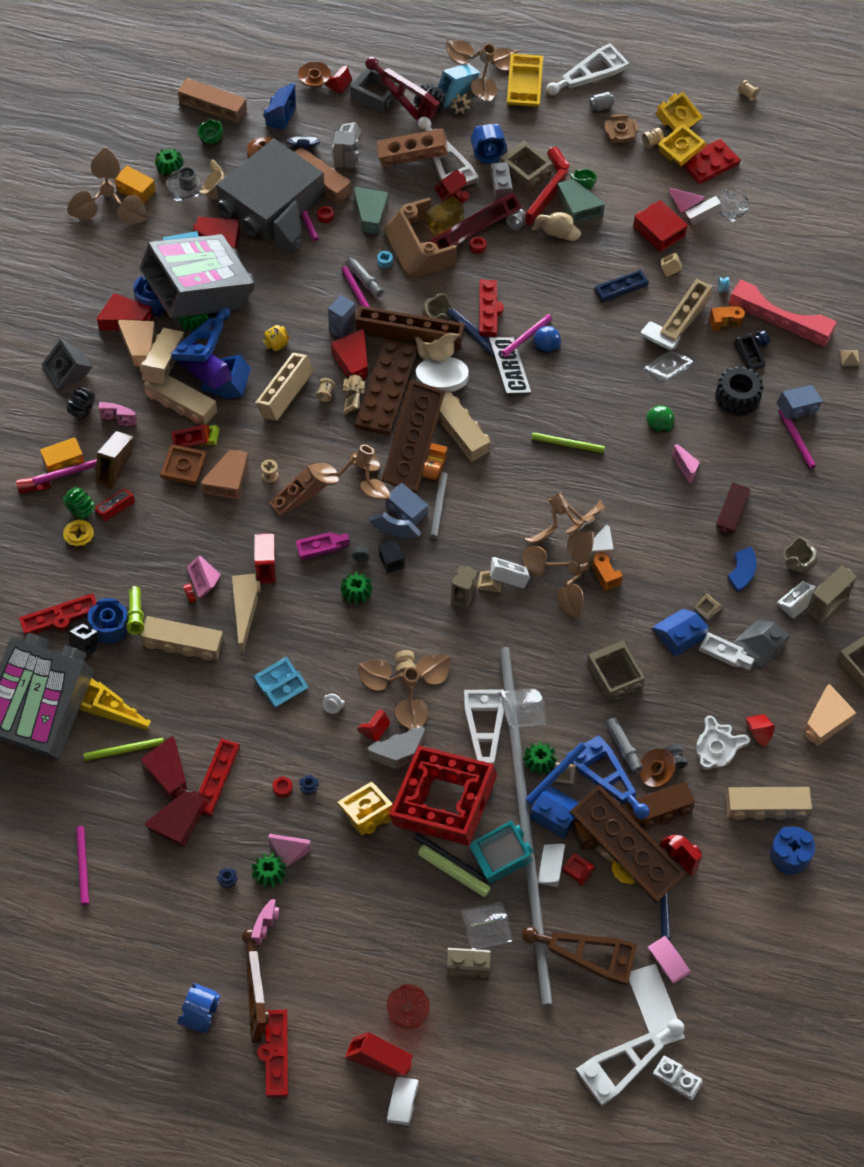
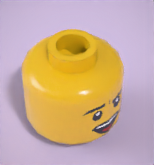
[263,325,290,351]

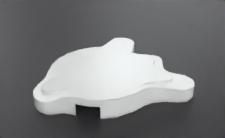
[696,716,750,770]

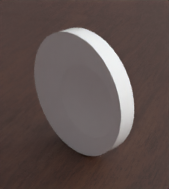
[416,357,468,393]

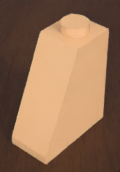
[118,320,156,367]
[804,684,856,746]

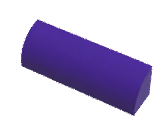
[178,343,232,390]

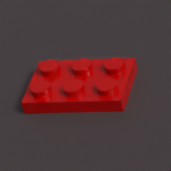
[682,138,741,185]

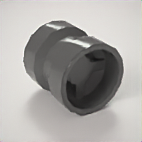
[178,166,197,191]
[664,744,688,771]

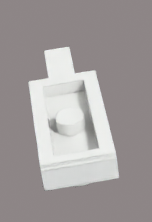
[699,633,754,670]

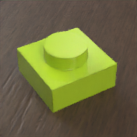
[199,425,220,446]

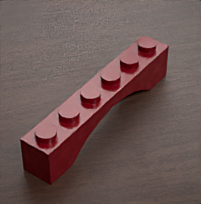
[424,192,522,250]

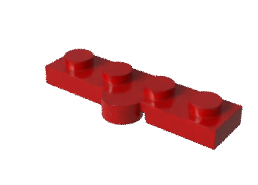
[479,279,504,337]
[18,593,96,637]
[257,1009,288,1098]

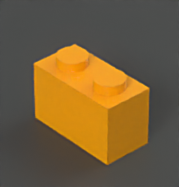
[115,166,156,203]
[40,437,85,473]

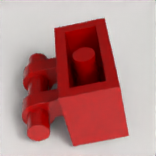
[434,169,469,206]

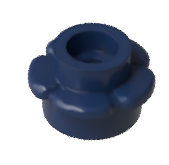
[754,330,770,347]
[299,775,319,794]
[217,868,238,888]

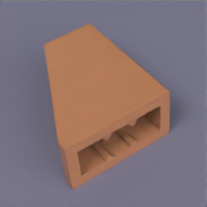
[201,450,249,500]

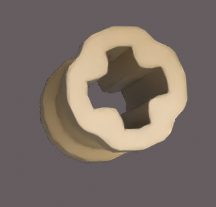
[737,80,760,101]
[316,378,335,402]
[261,459,278,484]

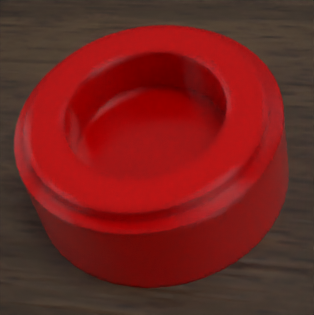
[317,206,334,223]
[469,237,487,254]
[183,583,197,603]
[272,777,293,798]

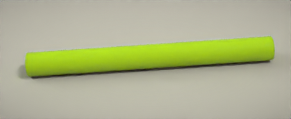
[531,433,605,453]
[83,738,164,761]

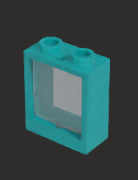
[470,820,534,885]

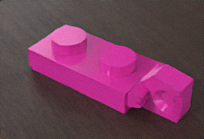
[295,532,350,560]

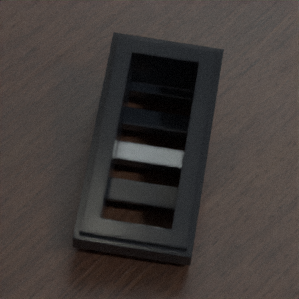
[733,333,766,370]

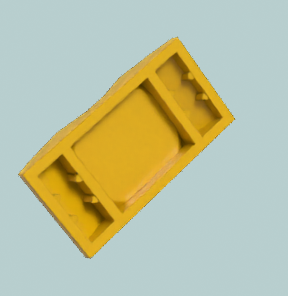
[507,53,543,107]

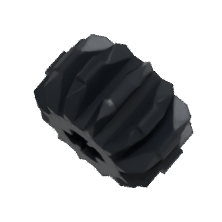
[67,387,95,419]

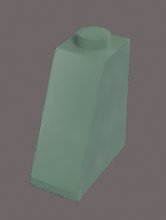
[556,179,605,224]
[354,187,388,235]

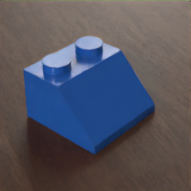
[263,83,296,130]
[201,355,251,399]
[652,609,709,657]
[530,786,579,839]

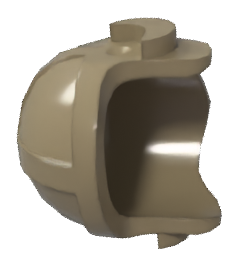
[422,293,454,321]
[784,537,818,573]

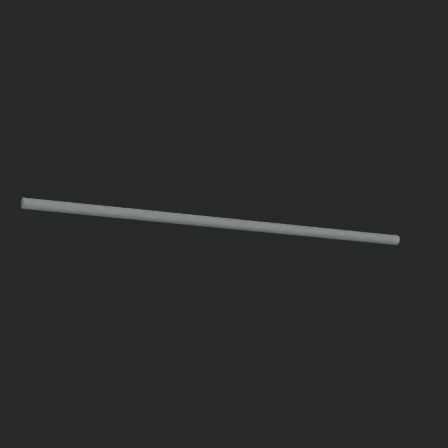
[500,647,553,1007]

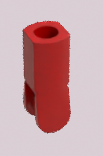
[547,146,570,175]
[16,474,52,494]

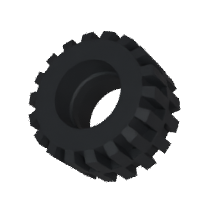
[715,366,764,416]

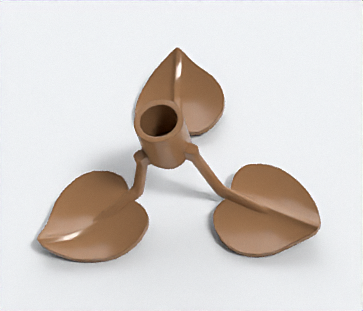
[446,40,518,102]
[67,147,148,224]
[307,445,390,500]
[525,492,605,543]
[522,531,594,618]
[358,654,451,730]

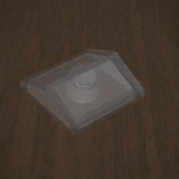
[644,350,695,383]
[499,688,547,729]
[461,902,512,949]

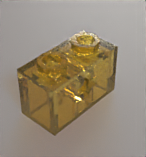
[426,195,464,235]

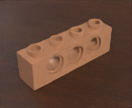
[377,128,448,167]

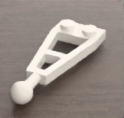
[546,43,629,96]
[418,117,479,187]
[464,690,504,787]
[576,1019,684,1107]

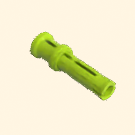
[127,586,144,635]

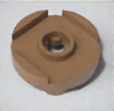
[604,114,638,144]

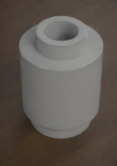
[589,92,615,112]

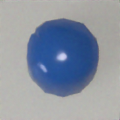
[533,326,562,353]

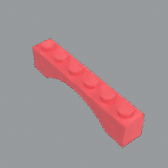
[729,279,837,347]

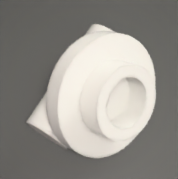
[322,694,345,714]

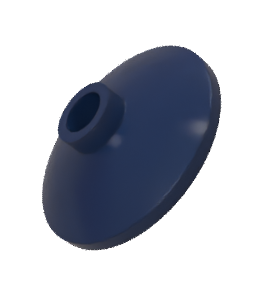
[287,137,320,151]

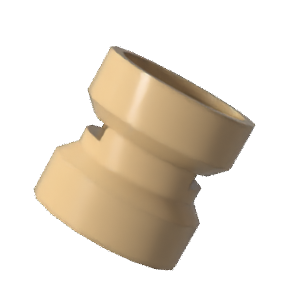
[642,128,664,149]
[395,650,416,675]

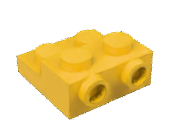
[655,92,703,131]
[658,124,706,166]
[338,782,393,836]

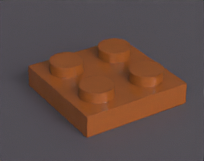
[160,444,207,486]

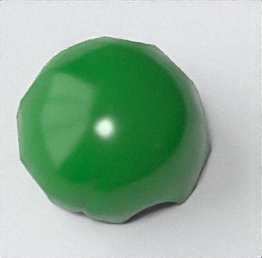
[198,119,223,145]
[571,169,597,190]
[646,405,675,432]

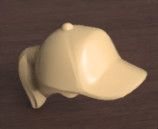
[199,159,225,200]
[531,212,581,241]
[415,334,459,362]

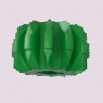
[154,148,184,177]
[178,314,208,333]
[63,487,95,520]
[340,572,373,605]
[523,740,557,776]
[251,853,286,889]

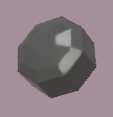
[351,545,369,562]

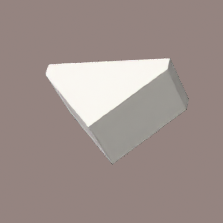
[589,524,614,561]

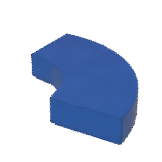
[727,546,756,593]

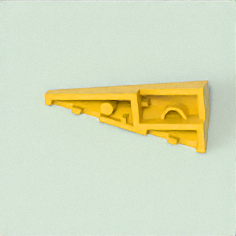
[79,678,151,730]

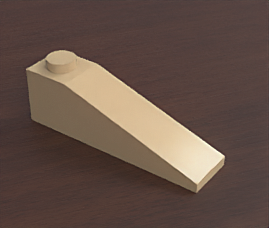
[660,279,712,341]
[232,574,261,652]

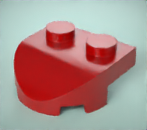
[660,835,702,876]

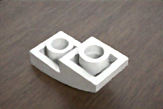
[653,1056,703,1100]
[387,1077,419,1126]

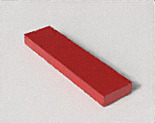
[526,168,566,226]
[199,738,240,817]

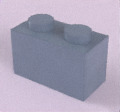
[328,295,356,338]
[776,385,823,420]
[386,483,428,526]

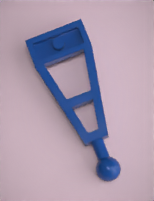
[171,308,231,362]
[566,735,650,820]

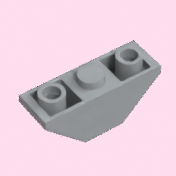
[368,727,425,769]

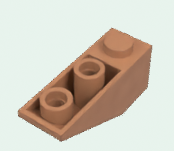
[269,467,327,516]

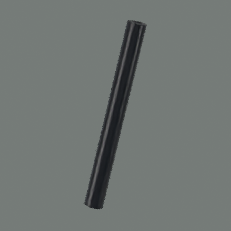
[413,832,486,882]

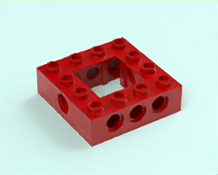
[389,745,497,846]

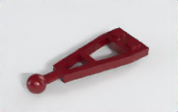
[365,57,440,123]

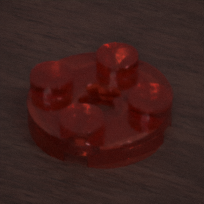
[387,984,430,1028]

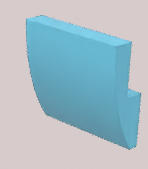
[253,657,309,708]

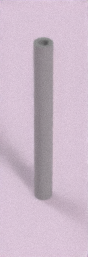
[430,472,448,539]

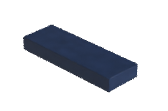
[594,269,649,303]

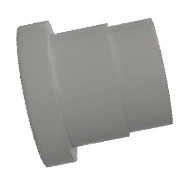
[506,209,526,230]

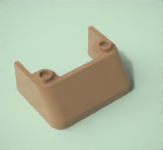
[384,197,457,278]

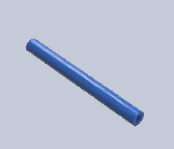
[525,742,586,805]

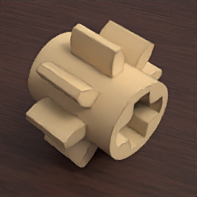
[451,93,471,114]
[343,375,365,397]

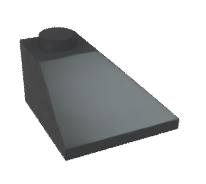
[274,200,303,254]
[41,339,93,390]
[732,620,790,669]

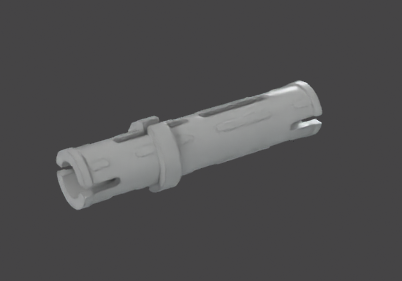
[346,257,384,298]
[605,718,644,774]

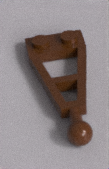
[522,927,637,986]
[242,928,269,1043]

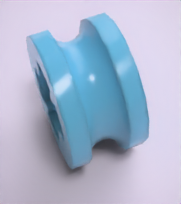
[377,251,393,269]
[718,277,730,293]

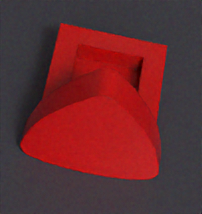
[325,66,353,94]
[356,709,391,742]
[746,714,775,746]
[562,853,595,886]

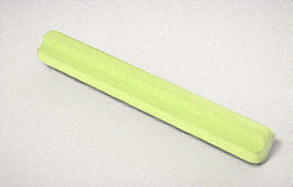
[418,845,490,897]

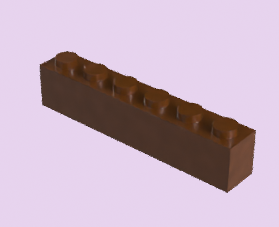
[355,305,464,350]
[571,781,695,850]

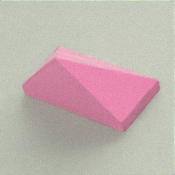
[669,188,705,213]
[672,444,700,484]
[187,556,221,598]
[269,834,311,867]

